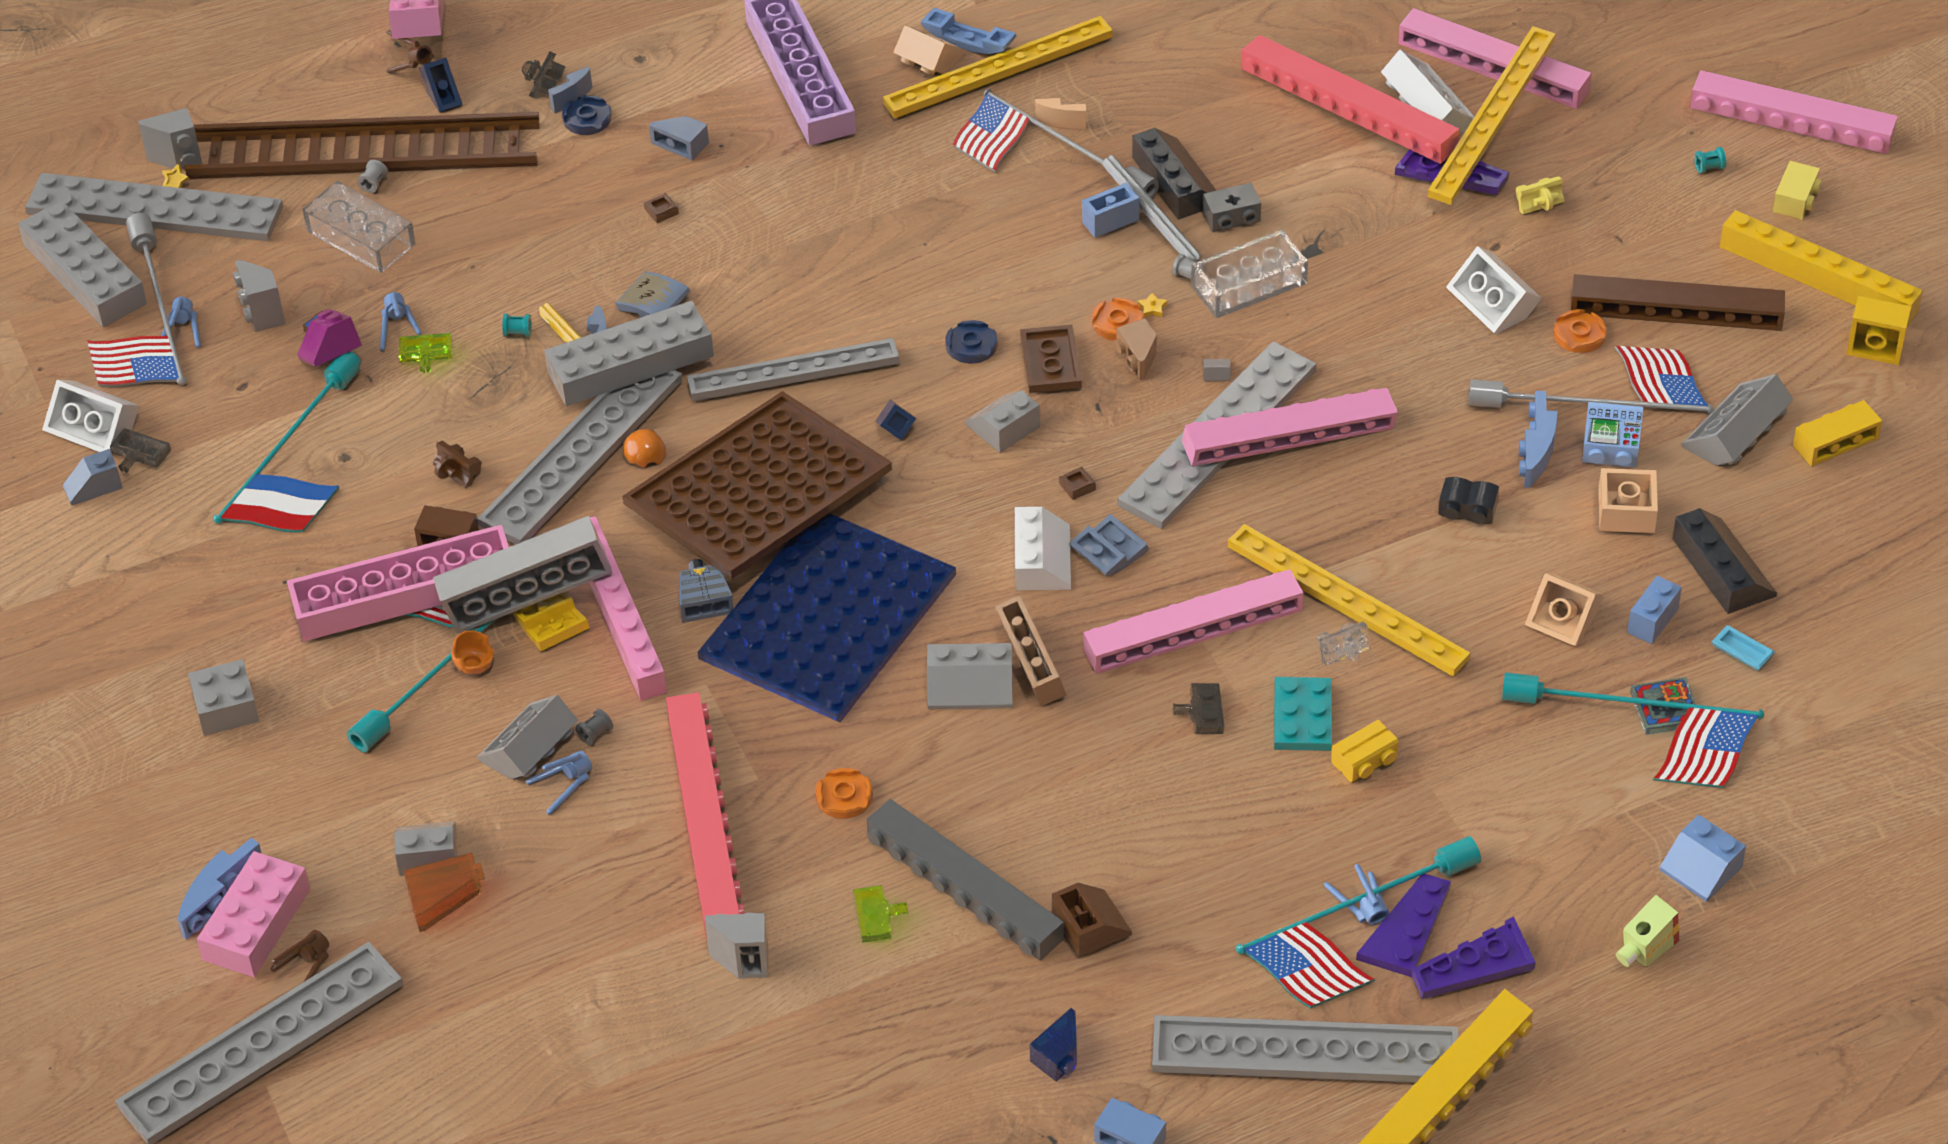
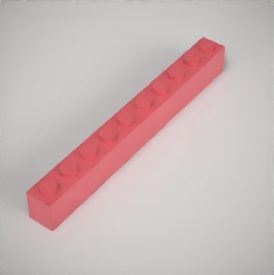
[1241,35,1459,164]
[666,692,745,939]

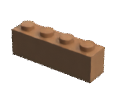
[995,595,1066,707]

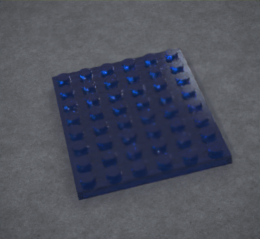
[698,513,956,722]

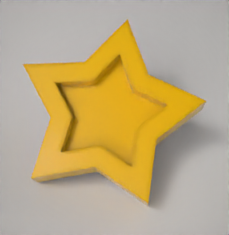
[162,164,190,188]
[1137,293,1168,318]

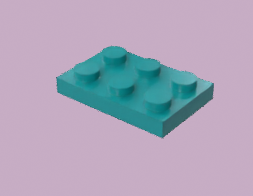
[1274,677,1332,751]

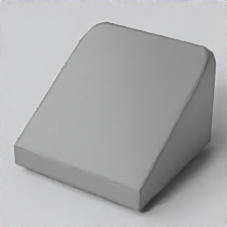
[1203,359,1231,381]

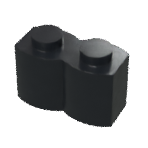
[1438,477,1499,524]

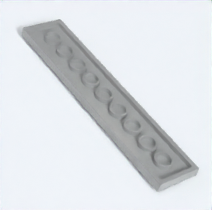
[25,173,283,241]
[1118,341,1316,529]
[477,370,682,544]
[115,942,403,1144]
[1152,1015,1458,1082]

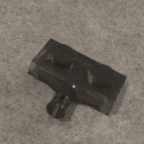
[110,428,171,473]
[1172,683,1224,734]

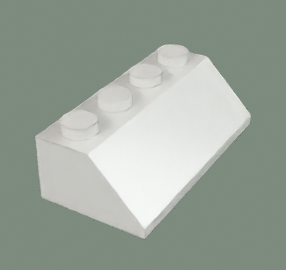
[1381,49,1475,134]

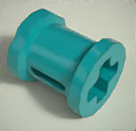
[1694,147,1727,173]
[502,313,532,337]

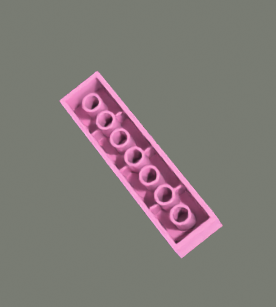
[287,525,509,641]

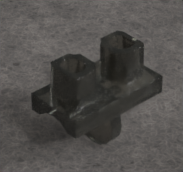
[522,51,566,99]

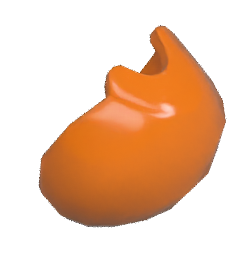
[623,429,666,468]
[451,630,494,675]

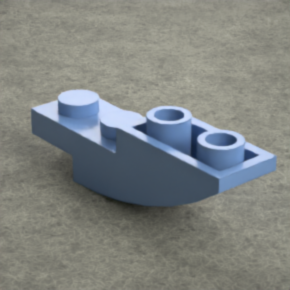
[1519,391,1557,488]
[177,838,262,940]

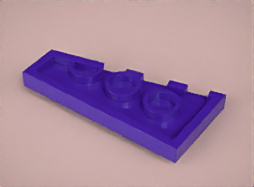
[1395,149,1509,195]
[1356,874,1451,977]
[1412,916,1536,999]

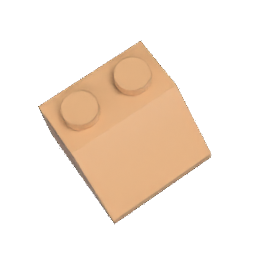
[893,25,966,75]
[1525,573,1604,646]

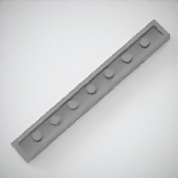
[687,338,899,401]

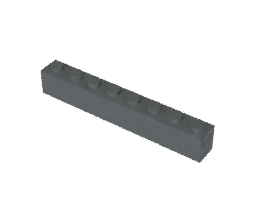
[866,799,1064,961]

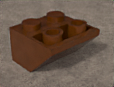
[1052,883,1132,957]

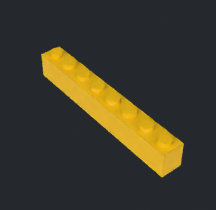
[1720,210,1923,325]
[1359,989,1533,1144]

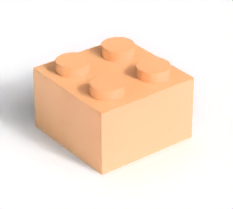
[1598,468,1658,533]

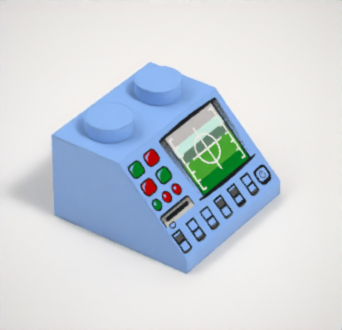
[1582,402,1643,467]

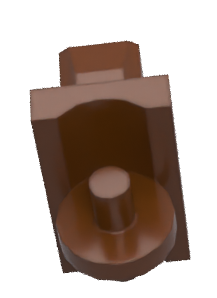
[433,440,482,488]

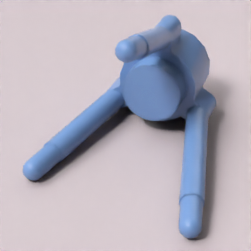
[380,292,422,351]
[161,297,201,348]
[526,751,592,815]
[1324,864,1389,925]

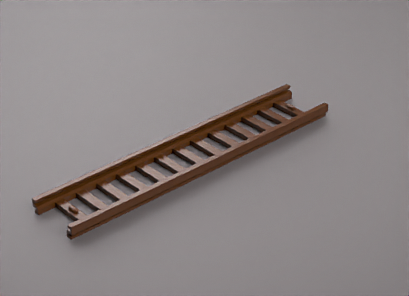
[185,112,540,179]

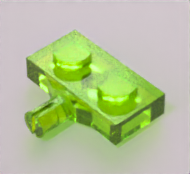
[399,333,452,373]
[853,885,908,943]

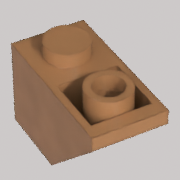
[1114,318,1157,380]

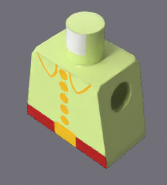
[1616,895,1679,967]

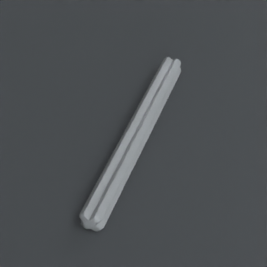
[1103,155,1202,263]

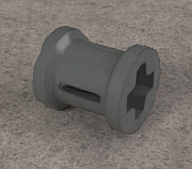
[575,708,613,745]

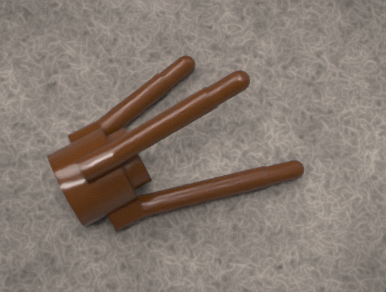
[386,30,434,73]
[270,930,329,982]

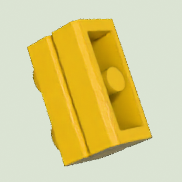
[1331,720,1399,782]

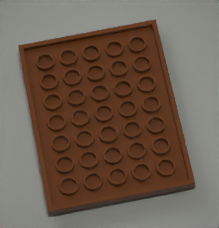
[622,391,892,579]

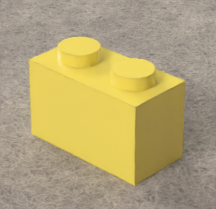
[1773,161,1822,220]

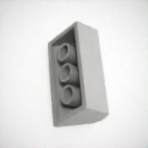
[1681,374,1793,466]

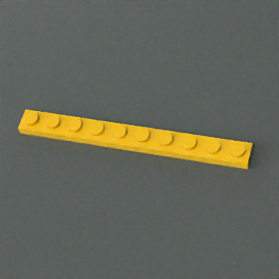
[883,16,1113,119]
[1428,26,1555,205]
[1228,524,1470,677]

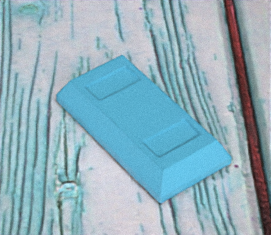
[1712,625,1775,671]

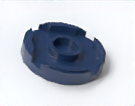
[562,95,612,135]
[945,320,998,364]

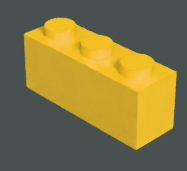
[1793,400,1882,467]

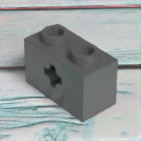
[1203,183,1261,232]

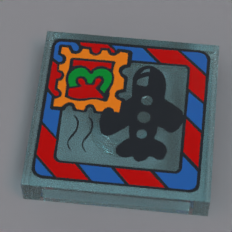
[1630,677,1696,735]

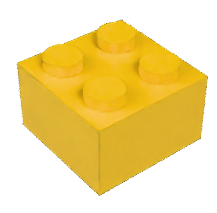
[1846,296,1911,365]

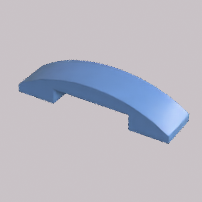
[921,8,1017,54]

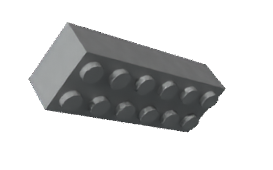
[18,200,147,327]
[544,301,714,406]
[433,516,613,634]

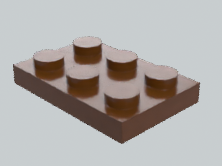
[1020,325,1082,393]

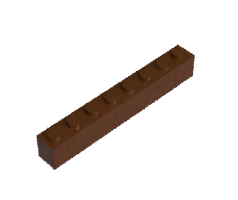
[1571,274,1785,331]

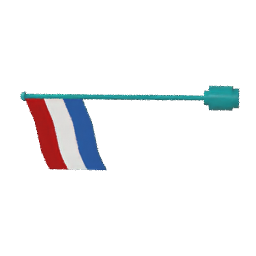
[213,351,361,533]

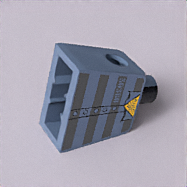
[679,559,734,623]

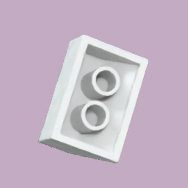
[1446,246,1542,334]
[42,380,139,454]
[1015,507,1071,591]

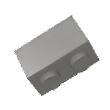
[138,108,202,169]
[965,390,1040,453]
[394,821,458,876]

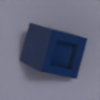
[875,399,917,440]

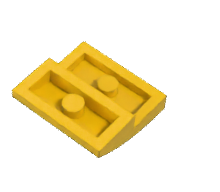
[513,592,590,651]

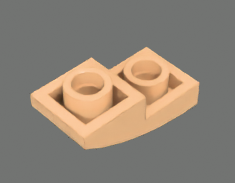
[1035,98,1086,129]

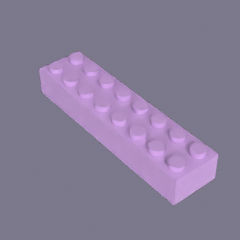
[744,0,856,146]

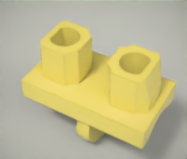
[1516,176,1564,214]

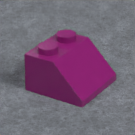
[297,309,362,367]

